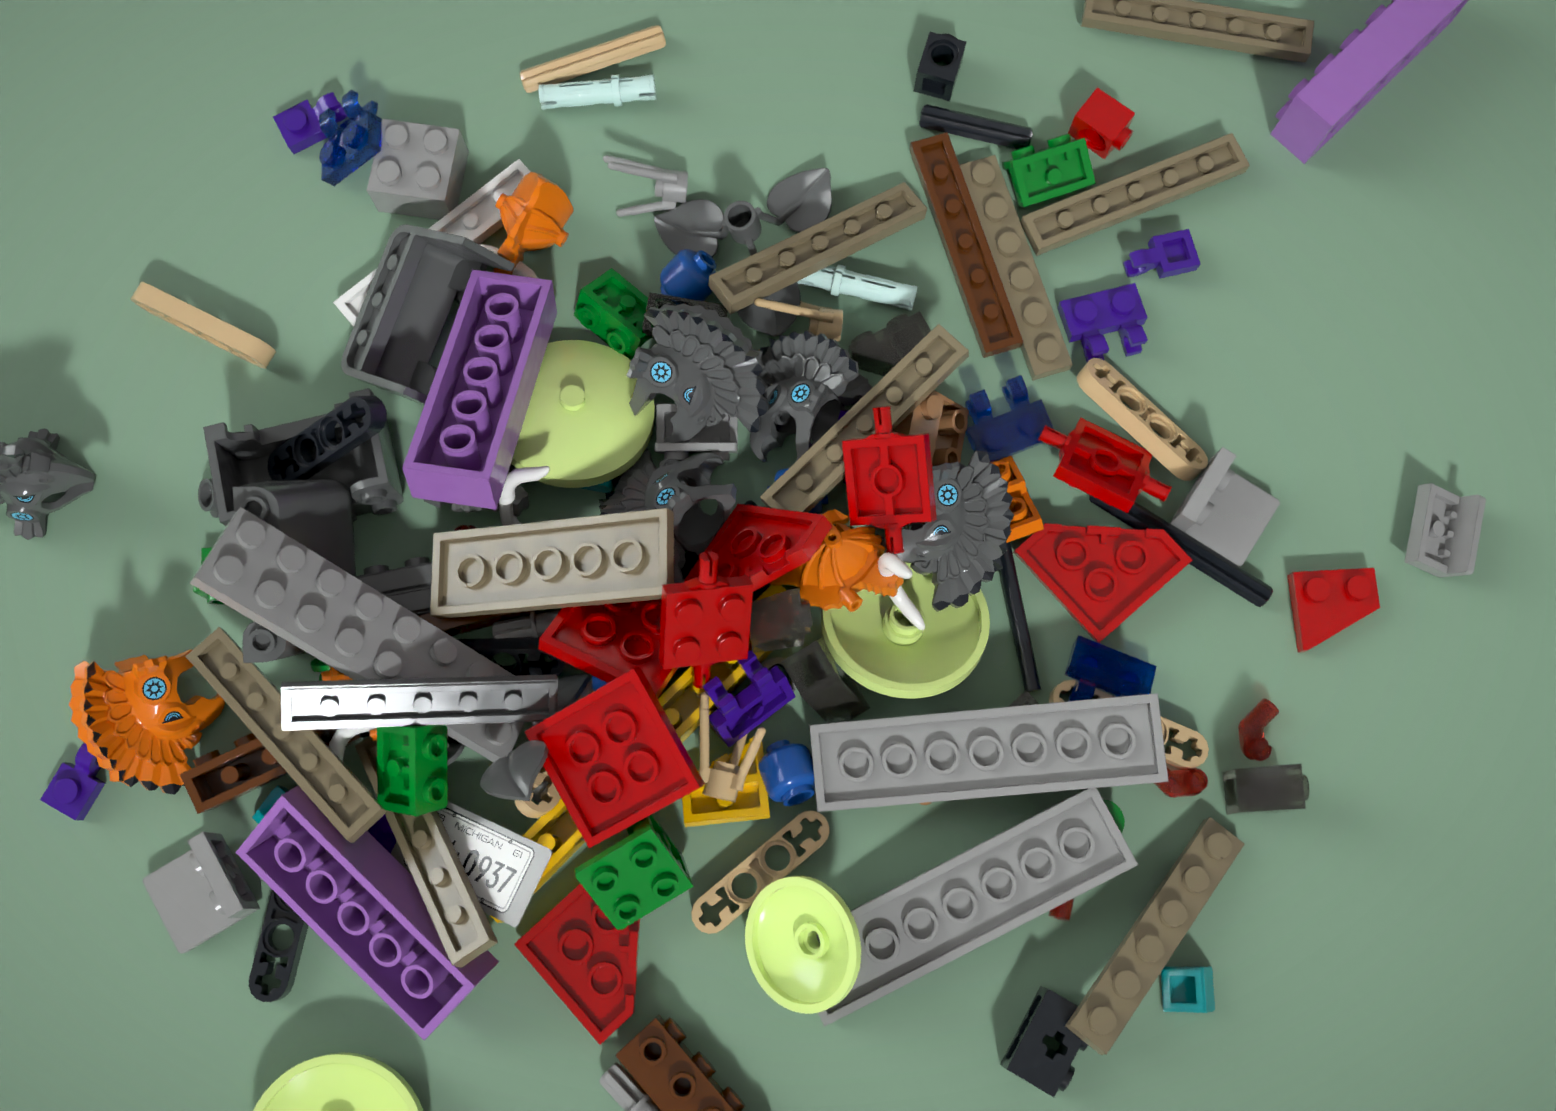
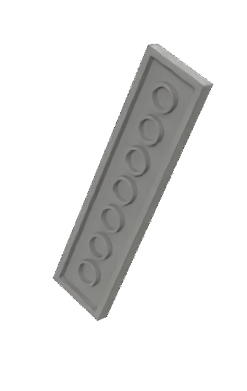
[190,507,524,762]
[809,693,1168,812]
[817,788,1138,1027]

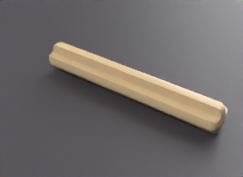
[520,25,666,93]

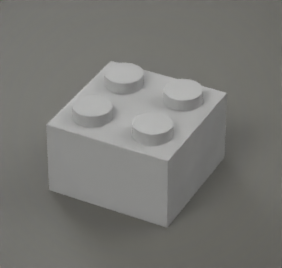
[367,119,469,220]

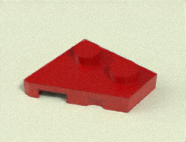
[1287,567,1380,653]

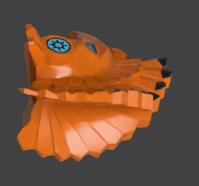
[69,650,225,795]

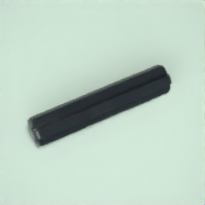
[919,104,1033,149]

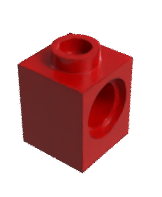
[1068,87,1135,160]

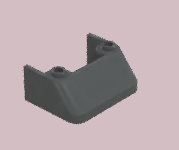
[341,224,515,405]

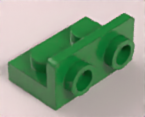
[1001,133,1096,207]
[574,268,660,360]
[377,725,448,817]

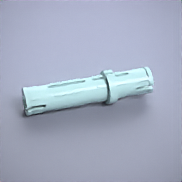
[539,74,656,110]
[797,264,918,311]

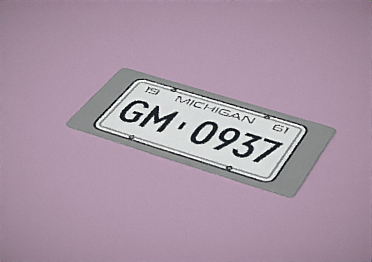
[391,802,552,927]

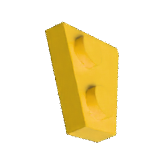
[682,736,770,827]

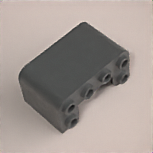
[203,388,404,526]

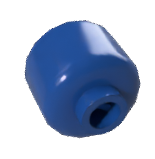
[660,249,717,306]
[758,740,815,807]

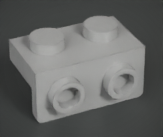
[655,404,738,461]
[1405,483,1486,578]

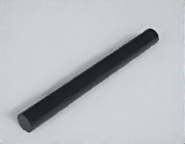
[999,542,1041,693]

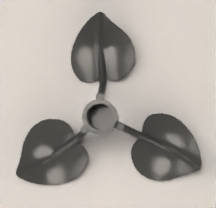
[654,168,832,337]
[447,674,592,802]

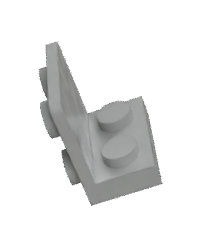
[1170,447,1280,567]
[143,832,260,953]

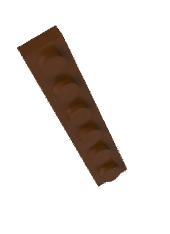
[909,132,1023,358]

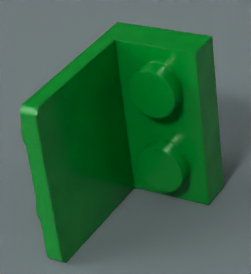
[574,814,694,930]

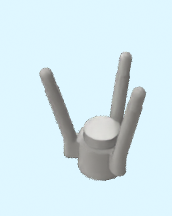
[603,155,688,217]

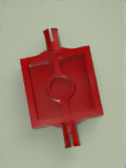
[842,406,937,554]
[1038,417,1172,513]
[659,551,754,688]

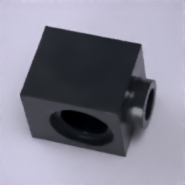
[914,32,967,101]

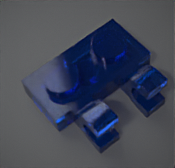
[319,89,382,186]
[965,375,1054,463]
[1064,635,1157,701]

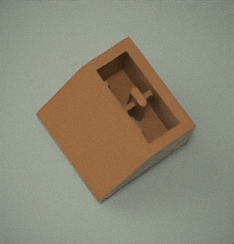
[893,390,969,466]

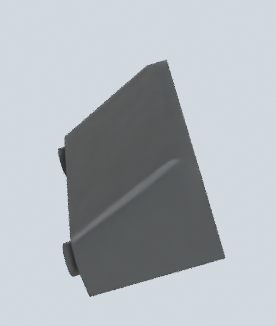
[233,479,356,663]

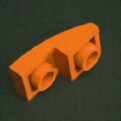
[992,456,1044,543]

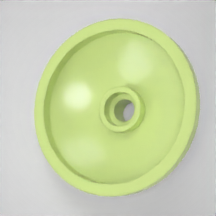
[745,876,861,1014]

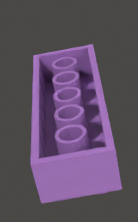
[1271,0,1469,164]
[402,270,557,510]
[235,785,499,1040]

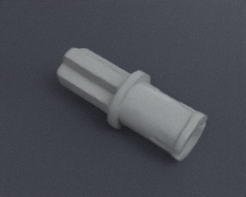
[492,610,560,639]
[599,1063,661,1111]

